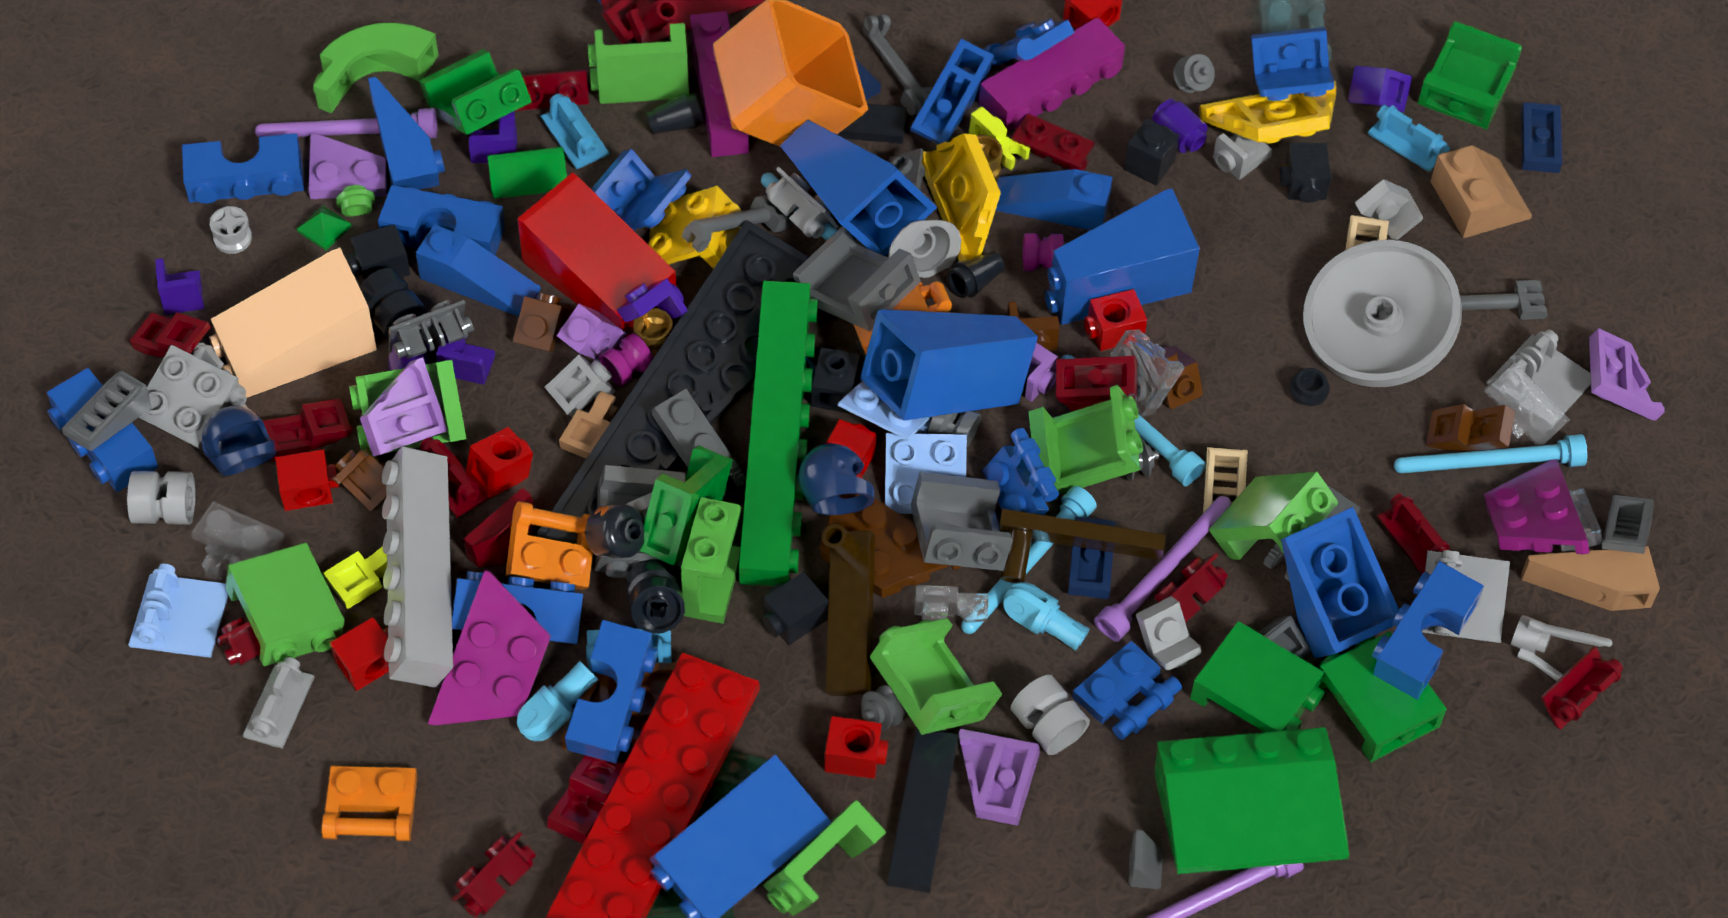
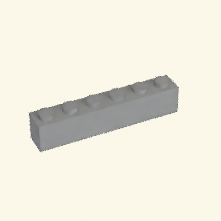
[382,446,453,688]

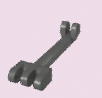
[863,14,934,115]
[682,195,794,252]
[1460,280,1548,320]

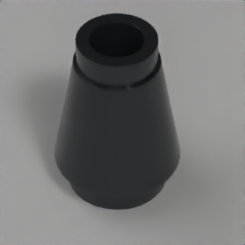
[646,92,704,134]
[947,252,1005,298]

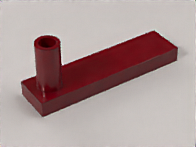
[625,0,765,43]

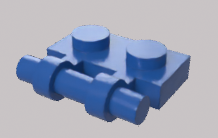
[982,428,1059,515]
[1072,641,1182,740]

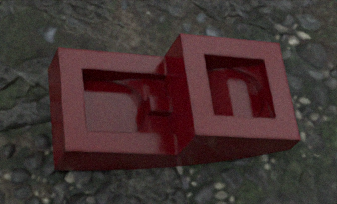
[130,312,211,358]
[263,398,352,462]
[547,755,625,844]

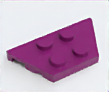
[1484,459,1590,554]
[428,570,551,726]

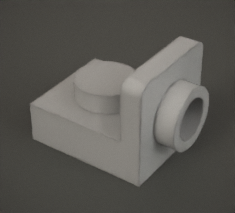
[1213,133,1272,180]
[1355,179,1423,240]
[545,355,616,418]
[1136,596,1202,670]

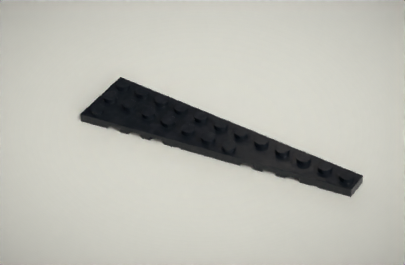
[504,220,821,590]

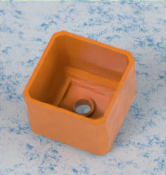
[713,0,868,147]

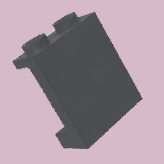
[793,226,921,332]
[594,465,686,578]
[911,472,1013,571]

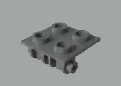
[388,300,474,359]

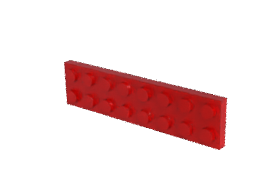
[546,652,760,918]

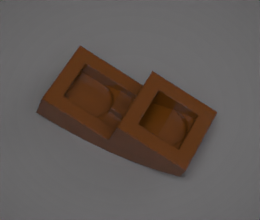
[1426,404,1515,451]

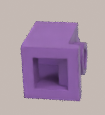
[557,304,626,361]

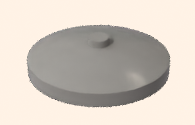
[1303,240,1462,387]

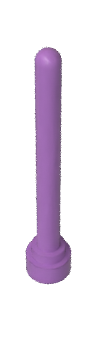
[255,108,437,138]
[1094,496,1231,642]
[1146,863,1303,918]

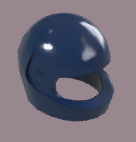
[202,406,276,476]
[798,443,874,515]

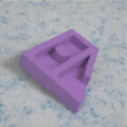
[309,133,387,199]
[1589,328,1665,421]
[360,357,448,456]
[959,729,1040,826]

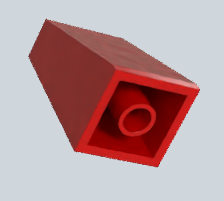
[518,172,676,338]

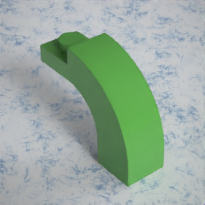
[313,23,438,113]

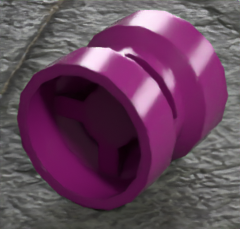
[1023,233,1064,272]
[599,333,653,387]

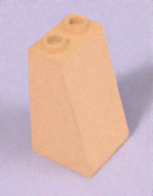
[209,248,377,398]

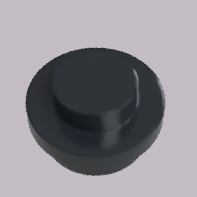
[1290,368,1330,406]

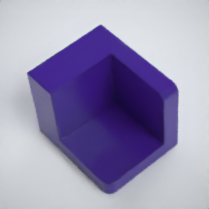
[1348,66,1412,112]
[469,111,517,163]
[155,258,204,315]
[436,334,495,385]

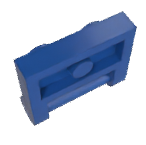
[984,18,1074,66]

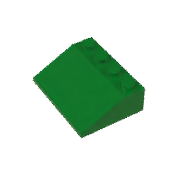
[1155,727,1349,874]

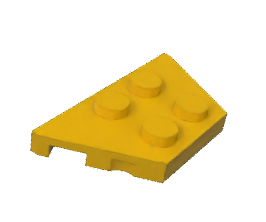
[1200,80,1336,143]
[922,133,1001,261]

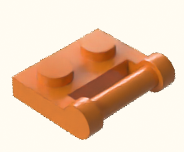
[505,501,593,590]
[322,766,418,841]

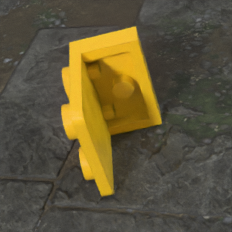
[648,186,741,269]

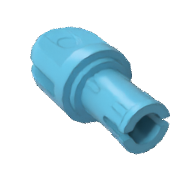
[1003,582,1090,651]
[516,661,598,742]

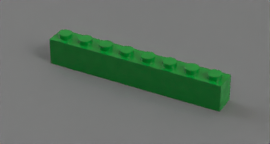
[739,281,818,586]

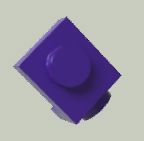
[616,278,688,322]

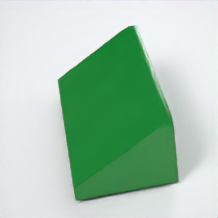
[487,147,567,199]

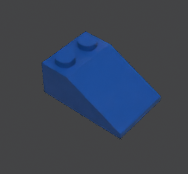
[1281,507,1399,658]

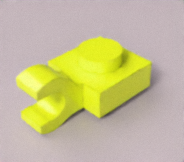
[969,107,1030,170]
[323,547,387,610]

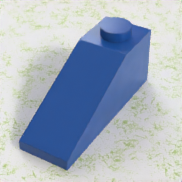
[910,39,994,144]
[368,77,445,190]
[995,169,1113,230]
[416,224,541,317]

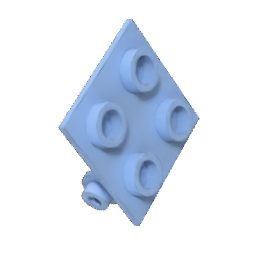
[838,381,931,440]
[885,433,967,514]
[129,564,229,658]

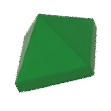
[297,205,352,251]

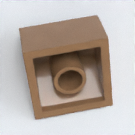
[1431,145,1532,238]

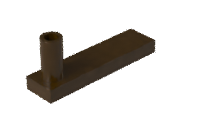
[1000,509,1166,583]
[822,524,875,696]

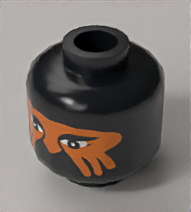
[585,505,645,559]

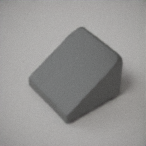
[1258,615,1311,658]
[1128,830,1163,889]

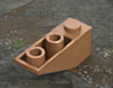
[1521,546,1660,611]

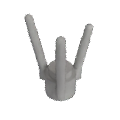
[1511,615,1613,681]

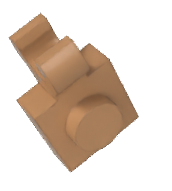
[559,391,618,459]

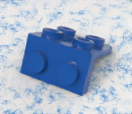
[1251,27,1335,101]
[591,149,692,231]

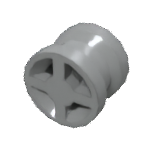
[209,206,252,254]

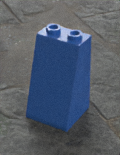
[780,120,938,256]
[1045,189,1200,325]
[860,309,1038,421]
[650,755,832,918]

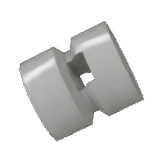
[127,471,196,525]
[1010,675,1090,755]

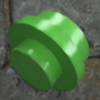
[336,185,375,217]

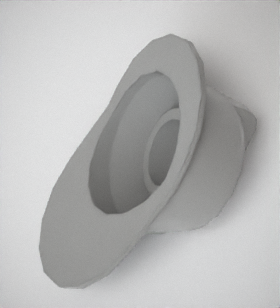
[888,218,961,277]

